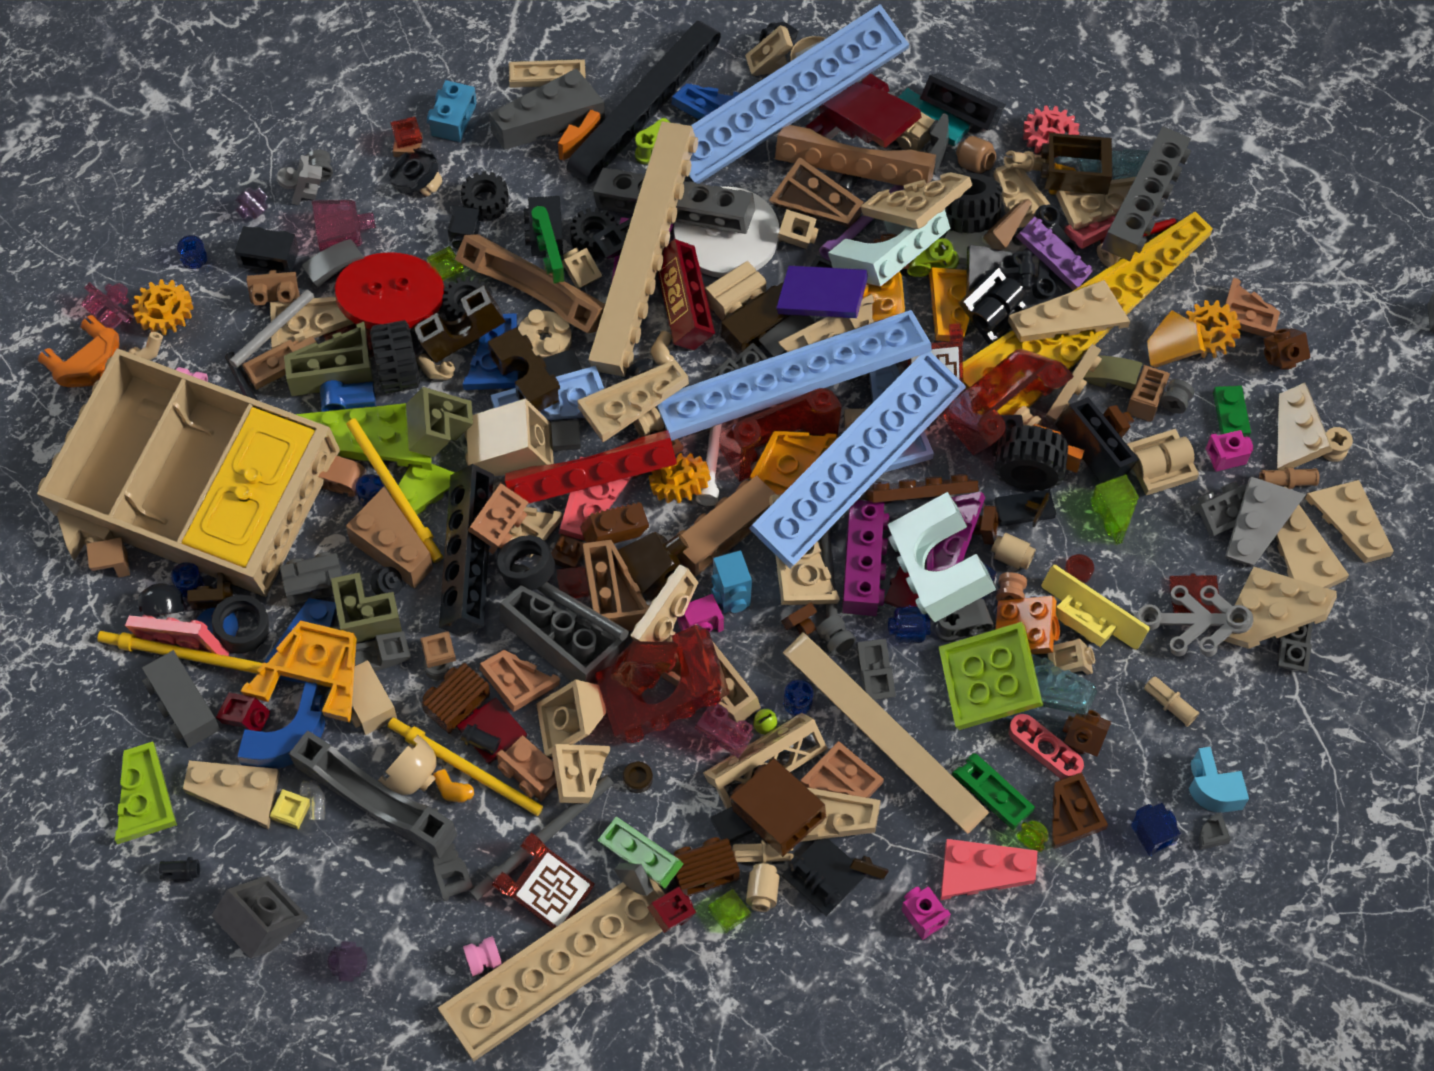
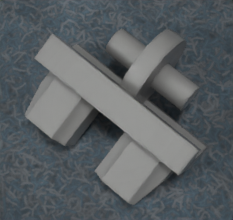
[276,155,322,205]

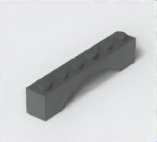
[289,730,458,859]

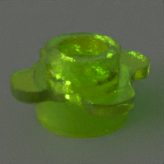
[1017,821,1049,852]

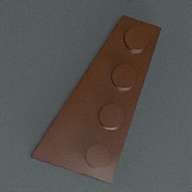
[859,474,979,503]

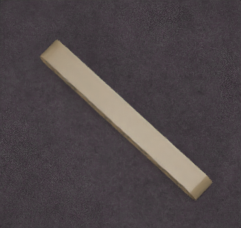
[783,632,989,834]

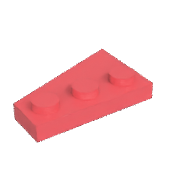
[559,457,633,541]
[125,615,230,656]
[940,839,1038,900]

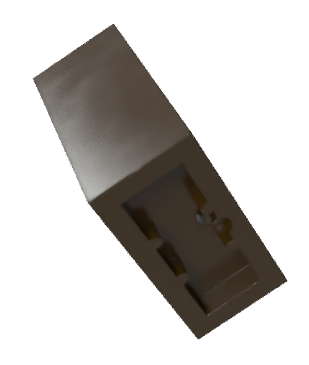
[1041,133,1112,195]

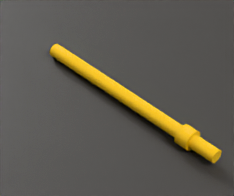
[346,418,443,563]
[97,631,263,674]
[387,717,543,816]

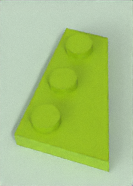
[115,742,177,845]

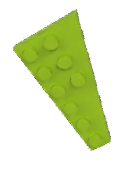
[295,403,432,470]

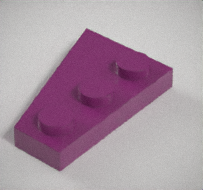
[927,492,986,572]

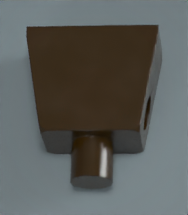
[618,532,689,601]

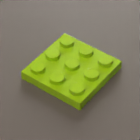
[939,622,1043,730]

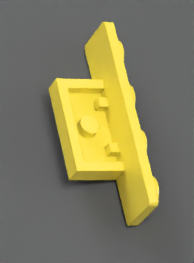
[1041,565,1150,650]

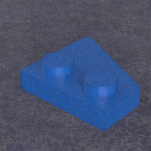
[671,83,741,120]

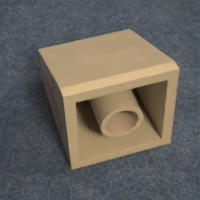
[464,399,554,476]

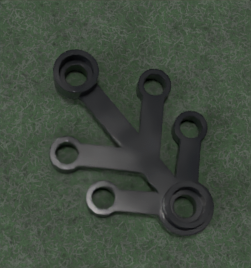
[1009,204,1078,300]

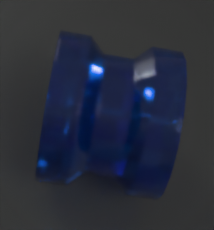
[177,235,207,269]
[356,474,384,507]
[171,562,204,598]
[783,680,813,716]

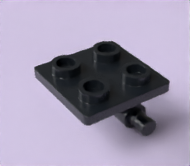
[966,245,1035,295]

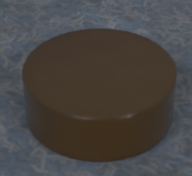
[623,761,653,793]

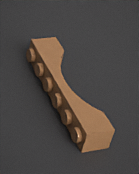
[775,125,936,186]
[455,234,605,333]

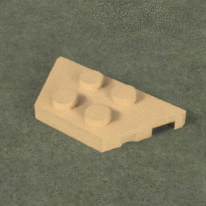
[778,294,874,352]

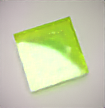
[426,246,464,281]
[708,889,751,933]

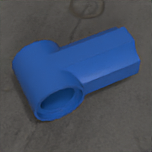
[320,380,376,412]

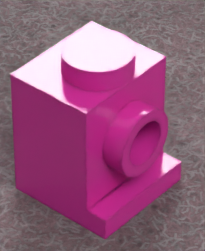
[1205,430,1253,472]
[677,594,724,638]
[901,886,951,940]

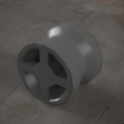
[305,150,333,182]
[1160,379,1195,414]

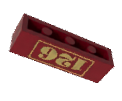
[658,239,715,350]

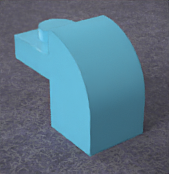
[1189,747,1249,813]

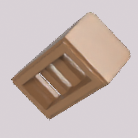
[983,199,1032,250]
[1127,365,1170,422]

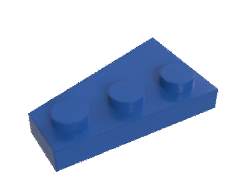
[462,313,518,390]

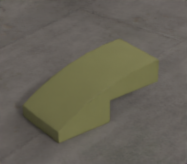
[1083,355,1142,390]

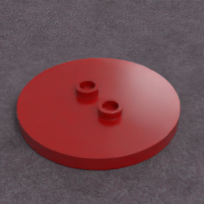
[335,252,444,329]

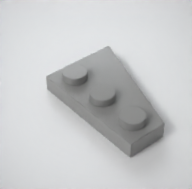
[1225,477,1306,567]

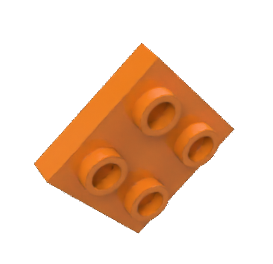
[995,596,1060,655]

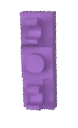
[1016,217,1092,290]

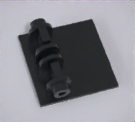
[781,838,867,917]

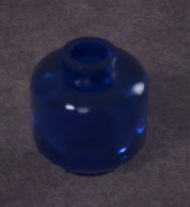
[888,606,931,644]

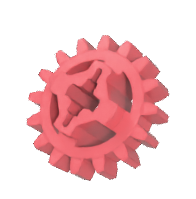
[1023,106,1080,157]

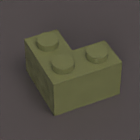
[406,387,473,457]
[331,572,402,642]

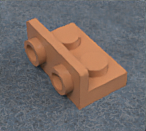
[468,483,529,554]
[497,735,557,801]

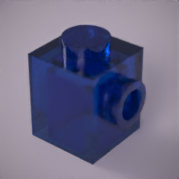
[1131,803,1181,856]

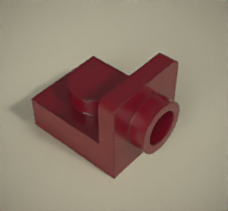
[216,692,270,732]
[647,887,696,933]

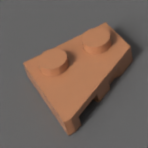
[1220,277,1280,337]

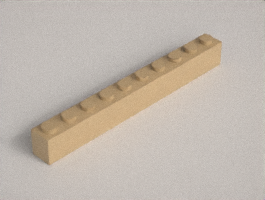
[588,121,698,377]

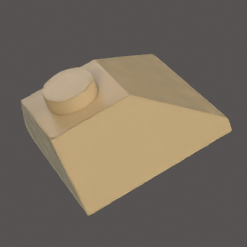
[536,680,606,758]

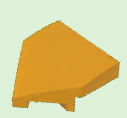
[1147,310,1205,368]

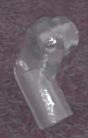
[300,780,325,820]

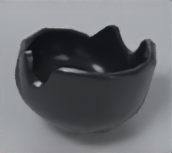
[138,583,184,615]

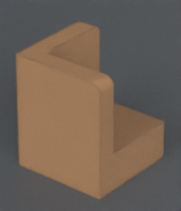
[86,537,130,577]

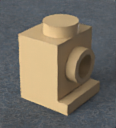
[777,209,819,249]

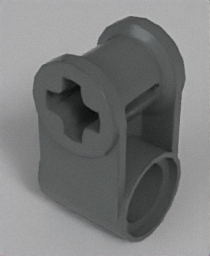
[935,598,994,642]

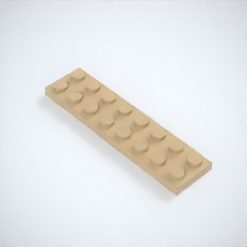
[438,877,665,1062]

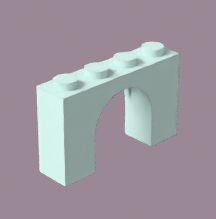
[828,210,950,286]
[887,492,996,623]

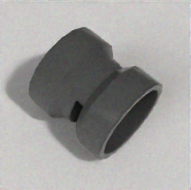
[816,615,856,655]

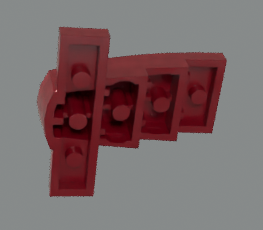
[804,73,922,148]

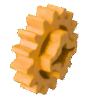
[132,279,194,335]
[1186,300,1241,358]
[649,453,711,503]

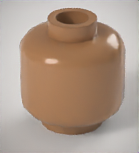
[956,136,996,174]

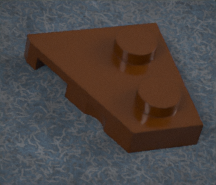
[1052,772,1108,849]

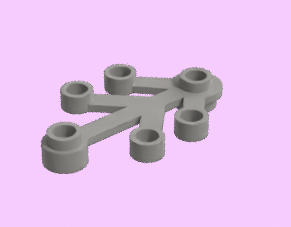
[1138,585,1253,657]

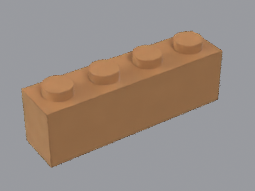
[676,475,776,577]

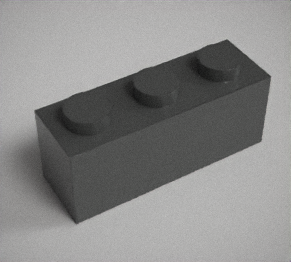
[142,650,220,748]

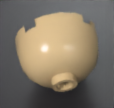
[378,735,437,796]

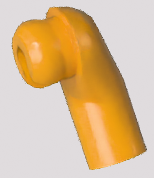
[433,769,474,803]

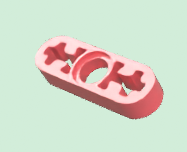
[1009,714,1084,780]

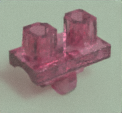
[81,282,133,329]
[694,703,754,758]

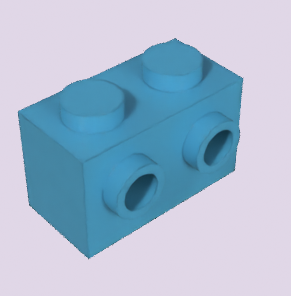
[427,80,477,142]
[711,550,752,614]

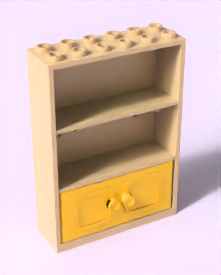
[37,348,340,597]

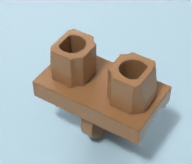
[247,270,300,305]

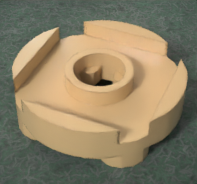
[518,309,572,358]

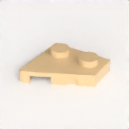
[552,744,610,803]

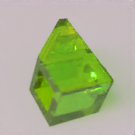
[1091,474,1139,545]

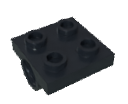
[958,268,1027,345]

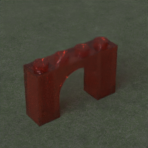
[595,624,730,743]

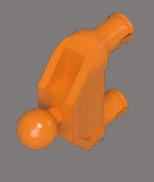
[38,315,119,387]

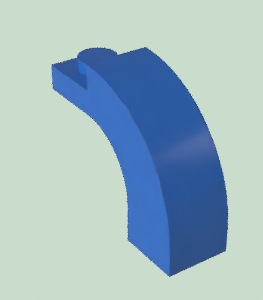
[237,682,326,769]

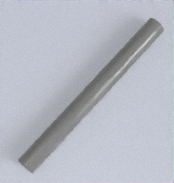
[229,290,314,368]

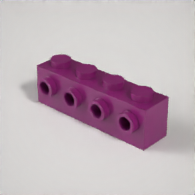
[842,500,889,616]

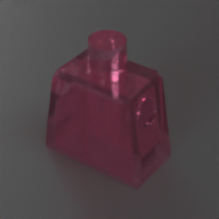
[312,200,376,252]

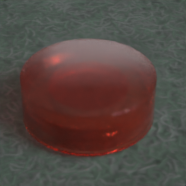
[1064,554,1094,583]

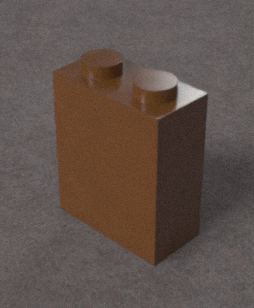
[730,758,826,857]

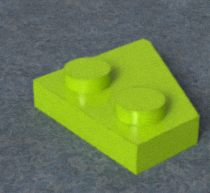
[392,464,454,515]

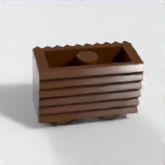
[580,501,649,544]
[421,663,490,734]
[674,837,740,896]

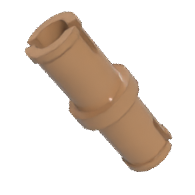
[1259,467,1319,489]

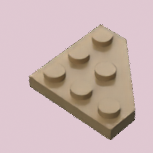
[860,172,972,229]
[1224,567,1337,649]

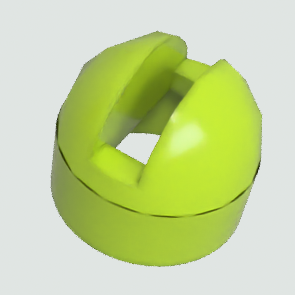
[753,709,777,735]

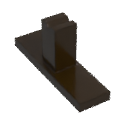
[1025,493,1049,527]
[849,855,889,880]

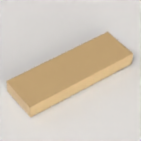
[509,59,586,88]

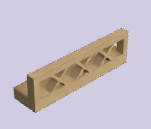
[703,713,828,809]

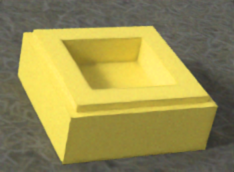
[269,789,311,829]

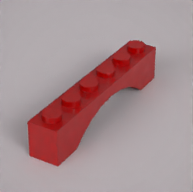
[505,430,677,504]

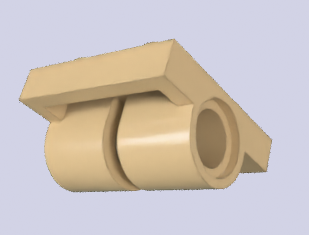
[1127,429,1199,496]

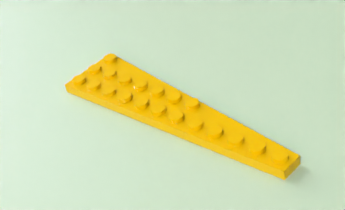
[960,212,1213,419]

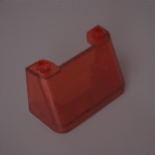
[944,349,1074,455]
[719,388,842,482]

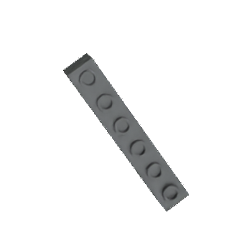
[1101,126,1191,261]
[593,168,755,234]

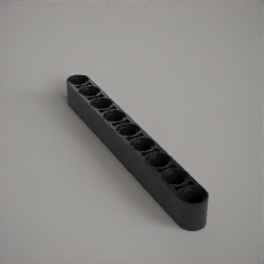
[566,20,721,184]

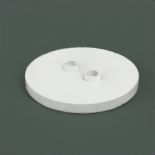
[674,187,779,278]

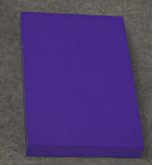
[777,266,868,319]

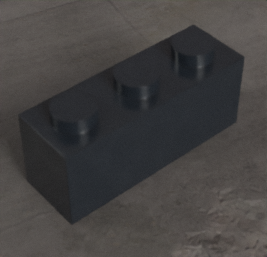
[920,73,1006,131]
[1055,397,1139,487]

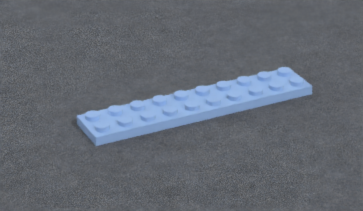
[689,4,909,184]
[656,310,932,441]
[749,352,966,569]

